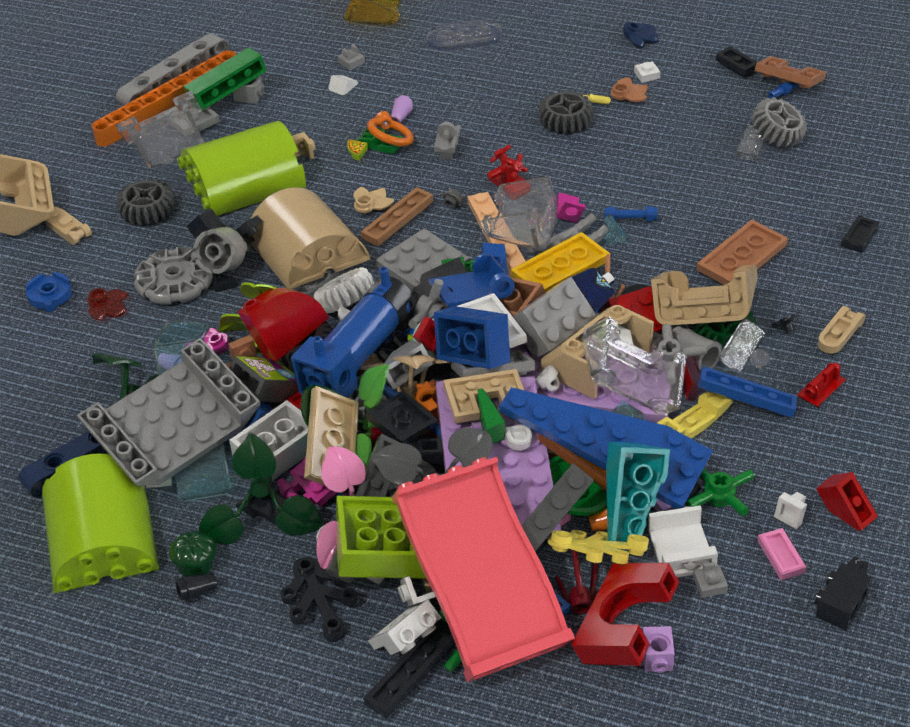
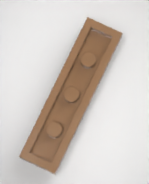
[361,187,434,246]

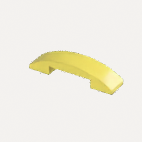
[657,391,733,438]

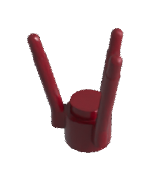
[555,550,598,614]

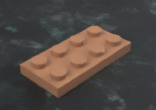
[697,220,788,285]

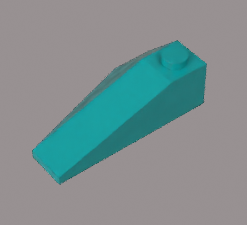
[606,442,670,552]

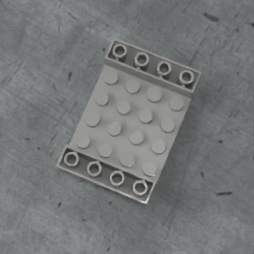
[77,338,260,486]

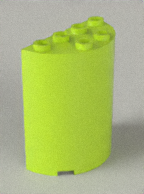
[177,121,306,216]
[42,454,159,593]

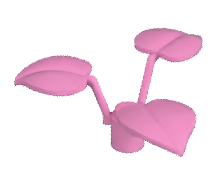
[316,446,394,569]

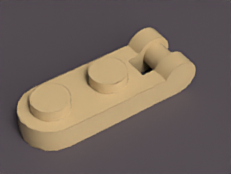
[44,207,92,245]
[818,306,866,354]

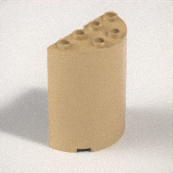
[251,188,370,289]

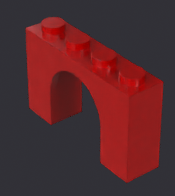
[571,563,679,666]

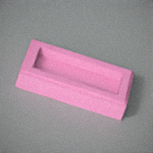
[758,528,806,580]

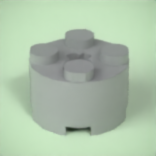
[193,227,247,274]

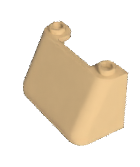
[651,264,757,325]

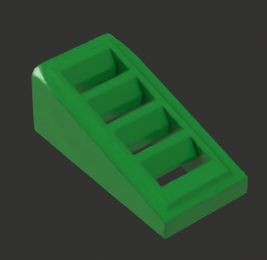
[477,388,505,444]

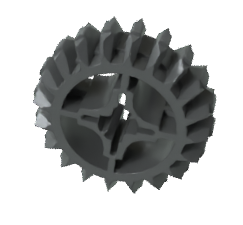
[538,90,594,135]
[116,178,175,226]

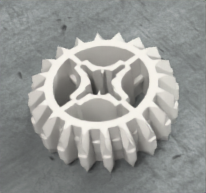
[314,267,375,314]

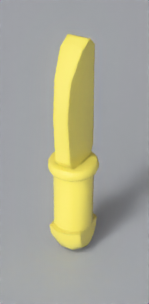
[583,94,611,105]

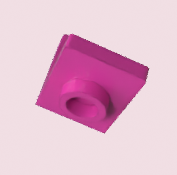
[556,193,586,223]

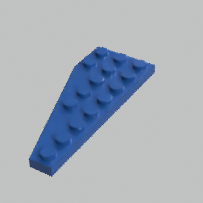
[498,387,713,509]

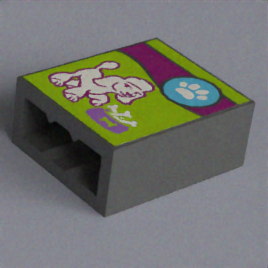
[229,356,299,402]

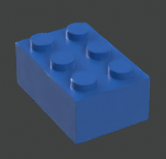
[434,306,510,369]

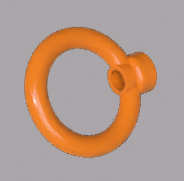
[367,111,414,146]

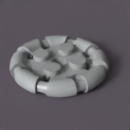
[134,247,213,305]

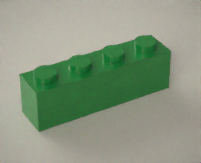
[184,47,267,111]

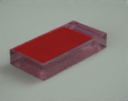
[677,356,700,401]

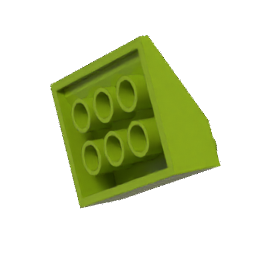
[336,496,426,578]

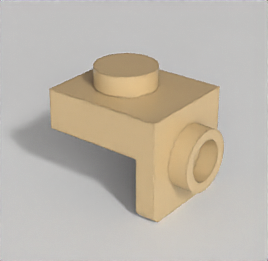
[292,132,316,160]

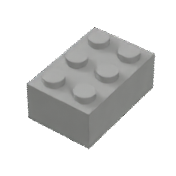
[512,277,597,359]

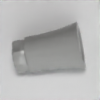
[672,326,722,371]

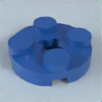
[26,272,73,312]

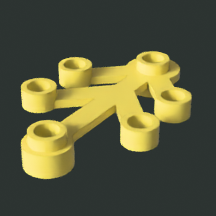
[547,530,649,564]

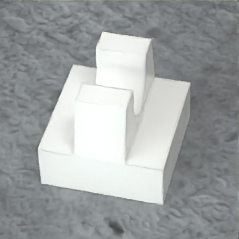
[774,492,807,529]

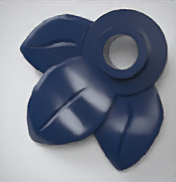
[623,22,659,47]

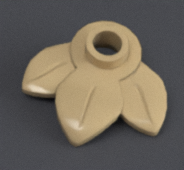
[353,187,394,214]

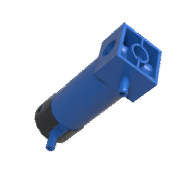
[291,267,416,398]

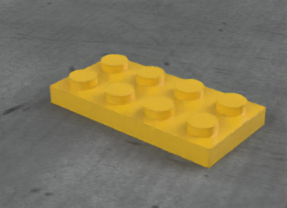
[511,232,611,292]

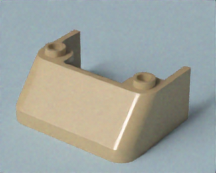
[0,154,54,236]
[541,305,654,399]

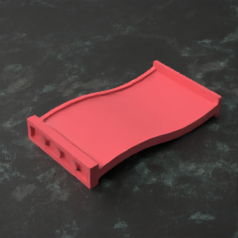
[392,457,575,683]

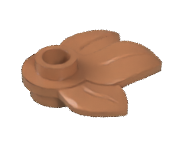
[611,77,648,102]

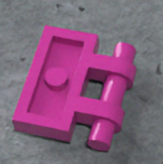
[276,458,337,507]

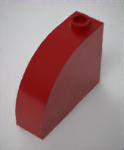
[238,288,329,362]

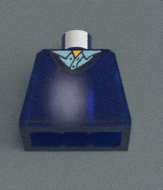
[572,268,615,314]

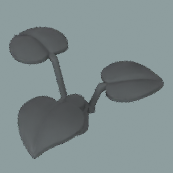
[372,428,492,486]

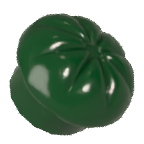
[169,531,217,575]

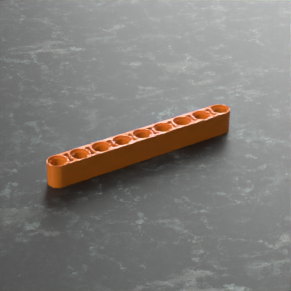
[92,51,236,147]

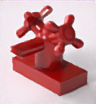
[487,145,531,199]

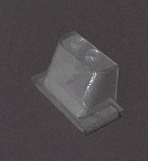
[116,91,204,168]

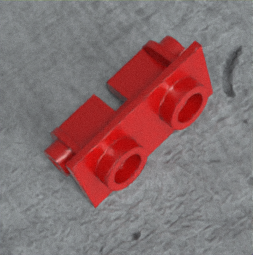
[797,362,846,407]

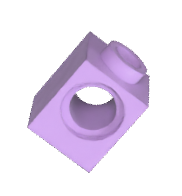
[643,626,675,673]

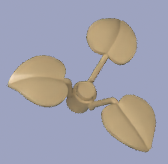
[356,355,450,398]

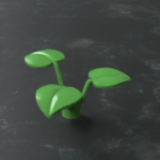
[356,364,390,470]

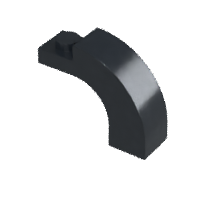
[186,209,263,245]

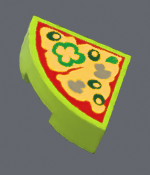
[347,139,368,161]

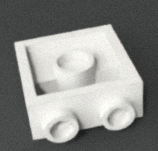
[368,600,441,655]

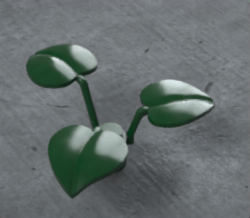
[92,353,161,401]
[199,433,323,545]

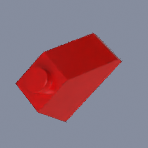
[816,472,878,531]

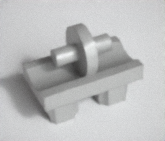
[434,122,461,159]

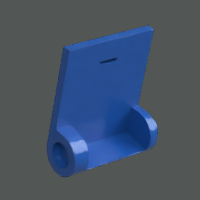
[429,253,515,308]

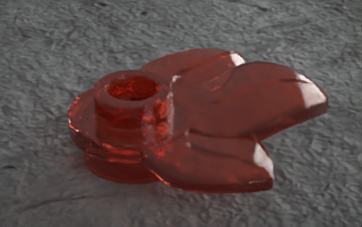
[87,288,128,321]

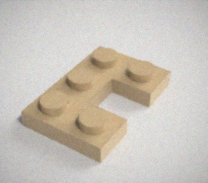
[443,369,524,423]

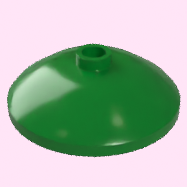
[549,456,607,516]

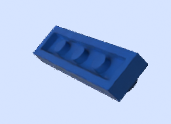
[697,366,797,417]

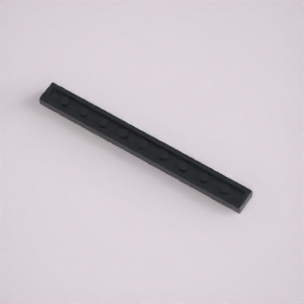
[363,539,548,719]

